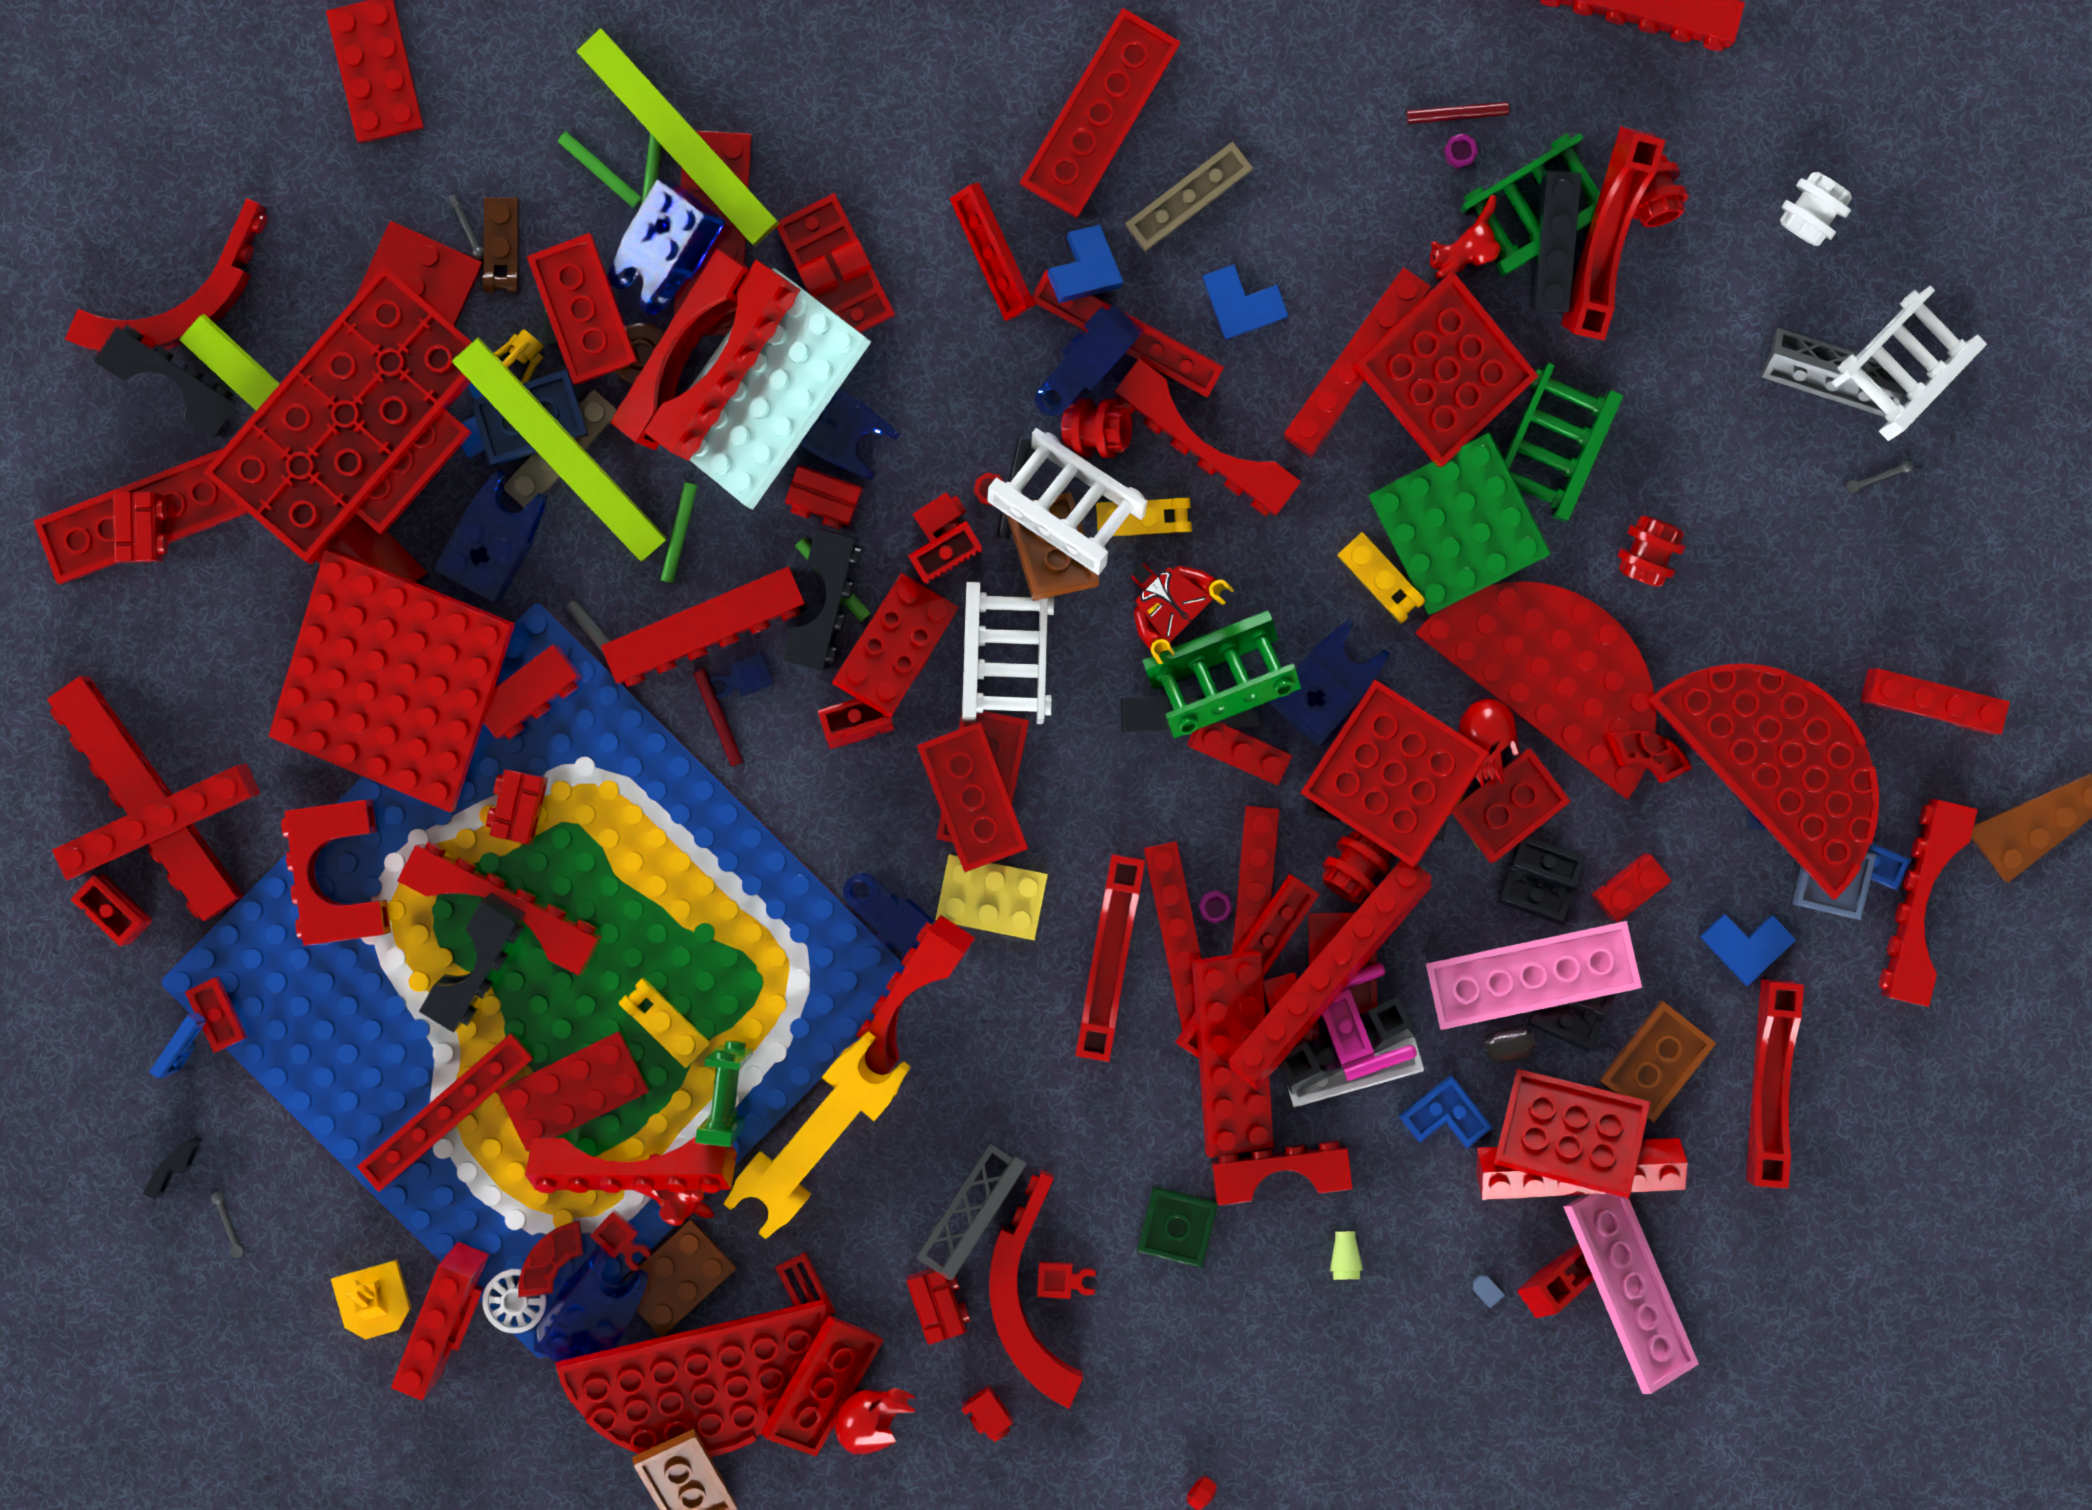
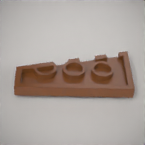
[1971,773,2092,882]

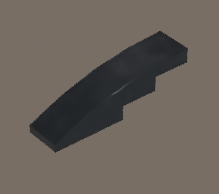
[1120,695,1262,732]

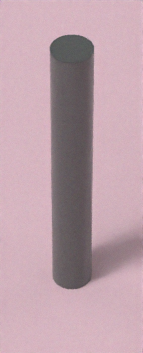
[565,600,611,654]

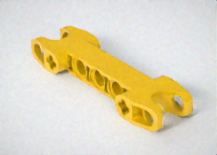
[723,1031,911,1239]

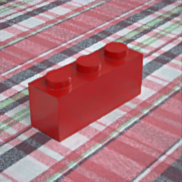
[484,644,582,740]

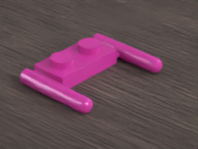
[1322,963,1417,1081]

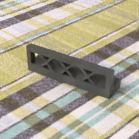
[1762,327,1906,417]
[916,1144,1027,1280]

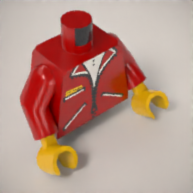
[1130,563,1234,664]

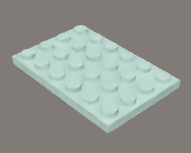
[688,268,871,510]

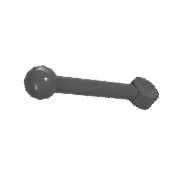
[449,194,484,260]
[1846,460,1914,493]
[211,1191,244,1259]

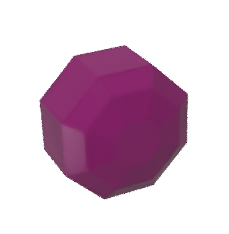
[1443,133,1478,169]
[1198,890,1232,924]

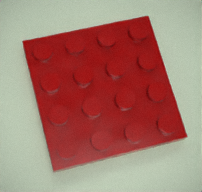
[1352,273,1538,467]
[1300,679,1490,868]

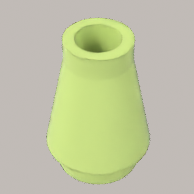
[1330,1231,1363,1280]

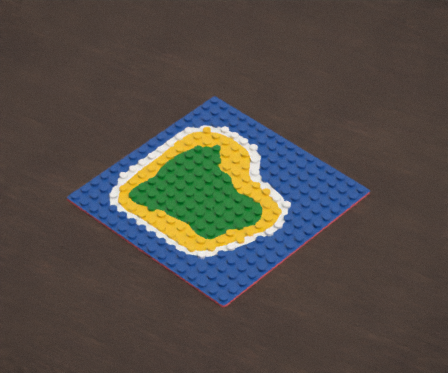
[161,603,905,1359]

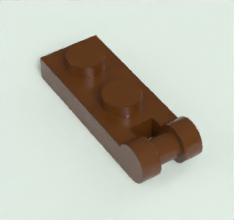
[483,198,519,293]

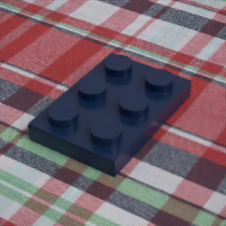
[471,369,589,467]

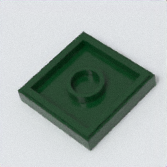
[1137,1185,1218,1268]

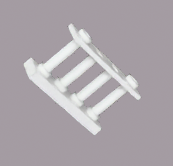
[1832,286,1987,441]
[988,428,1147,575]
[962,582,1054,724]

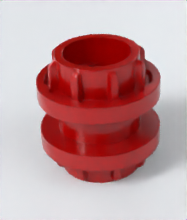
[1632,154,1688,227]
[1061,398,1132,458]
[1617,515,1686,587]
[1322,831,1391,904]

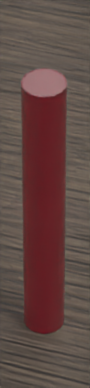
[1406,102,1509,124]
[693,669,744,767]

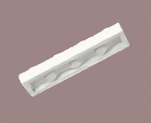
[1287,1037,1424,1107]

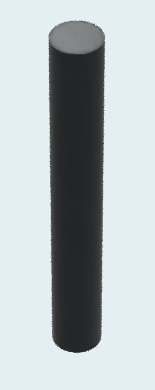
[997,438,1030,540]

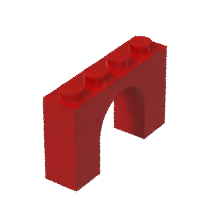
[281,799,391,946]
[391,1241,489,1401]

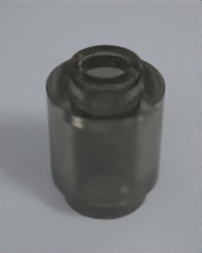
[1483,1024,1536,1064]

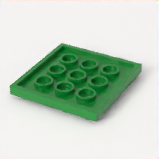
[1368,432,1552,615]

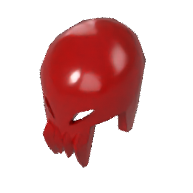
[1458,698,1520,786]
[835,1388,915,1454]

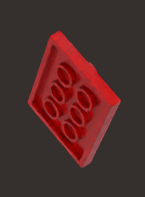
[355,221,484,327]
[1494,1069,1651,1199]

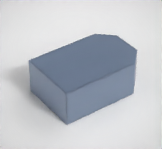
[1472,1275,1505,1308]

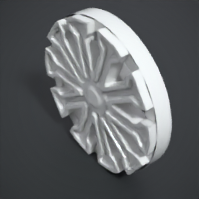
[483,1269,547,1333]

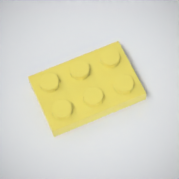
[935,854,1048,940]

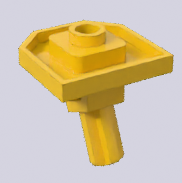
[331,1259,411,1339]

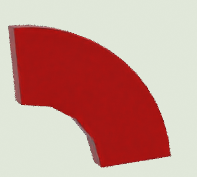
[1607,729,1692,783]
[518,1221,583,1298]

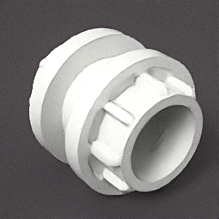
[1780,172,1852,246]

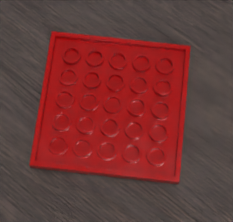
[268,548,515,812]

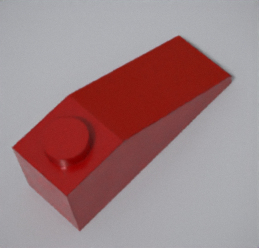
[1517,1243,1594,1318]

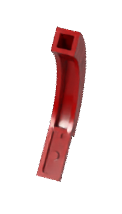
[64,198,267,351]
[989,1169,1083,1409]

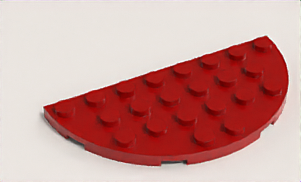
[1414,581,1656,800]
[1647,663,1879,900]
[555,1299,827,1457]

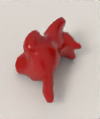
[1429,194,1500,280]
[634,1153,714,1226]

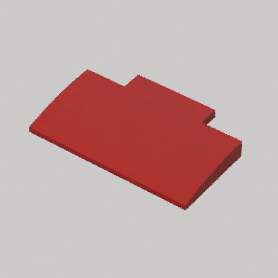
[203,266,472,565]

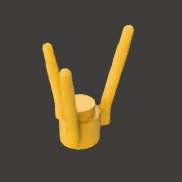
[494,329,544,384]

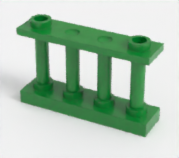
[1460,133,1600,277]
[1504,363,1623,522]
[1142,610,1301,739]
[695,1041,753,1147]

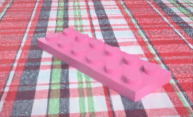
[1426,921,1642,1030]
[1564,1194,1699,1394]

